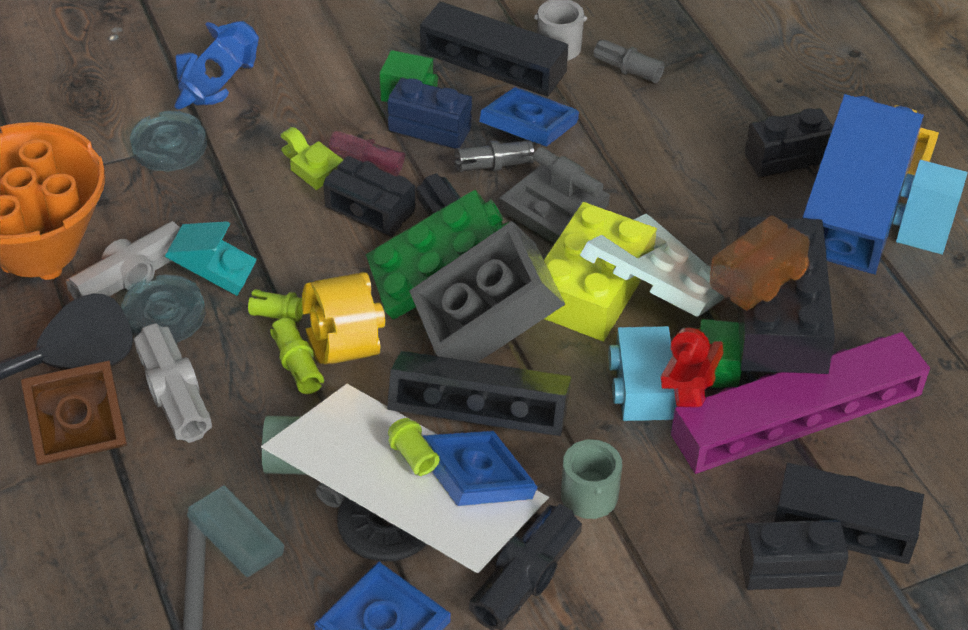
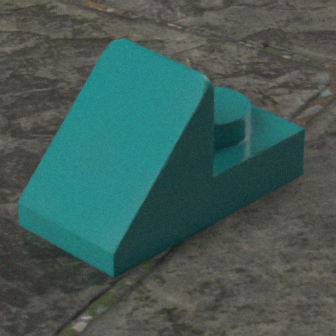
[164,222,257,296]

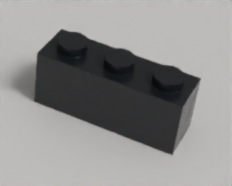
[774,462,924,564]

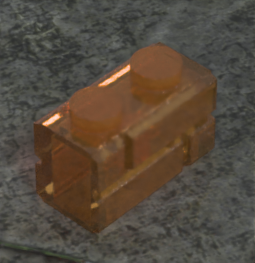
[709,215,810,311]

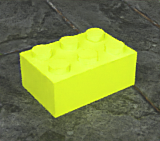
[544,202,657,342]

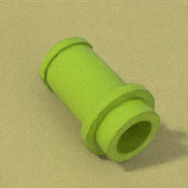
[248,289,303,322]
[388,418,440,476]

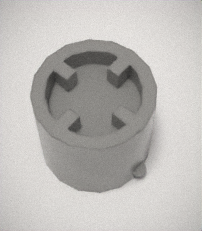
[534,0,587,61]

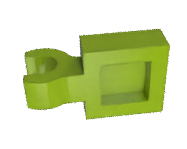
[281,127,343,190]

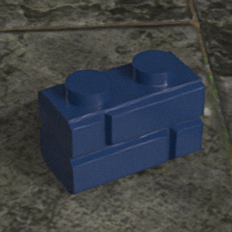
[388,78,472,149]

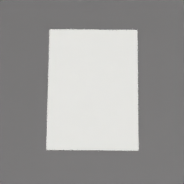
[261,384,549,573]

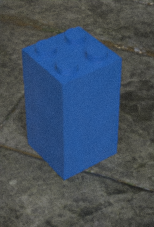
[803,94,924,275]

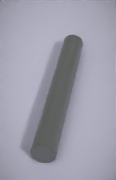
[183,516,207,630]

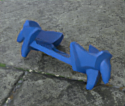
[174,21,259,110]

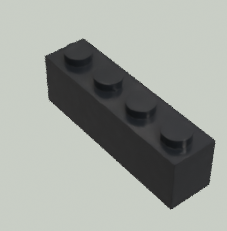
[420,1,569,97]
[387,351,571,436]

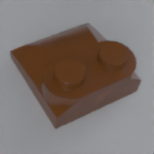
[21,361,127,466]

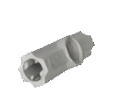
[66,221,180,300]
[134,323,212,443]

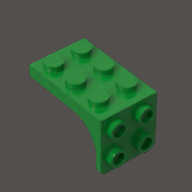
[366,190,509,320]

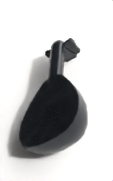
[0,293,133,380]

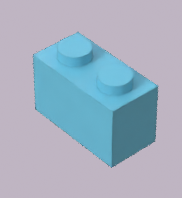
[893,160,968,255]
[608,326,677,421]

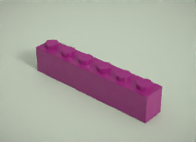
[671,332,930,474]

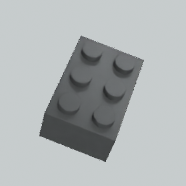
[410,221,565,362]

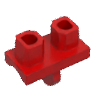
[661,328,724,407]

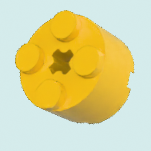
[302,272,385,365]

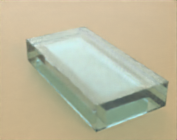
[187,485,285,578]

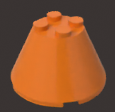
[0,122,105,280]

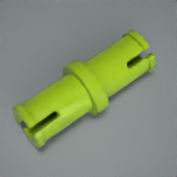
[270,318,324,394]

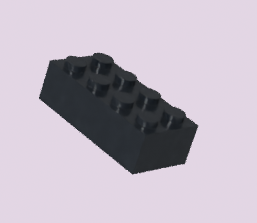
[735,217,835,374]

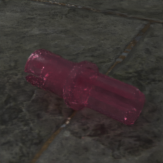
[329,131,405,176]

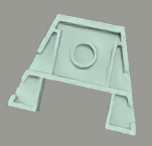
[580,214,732,317]

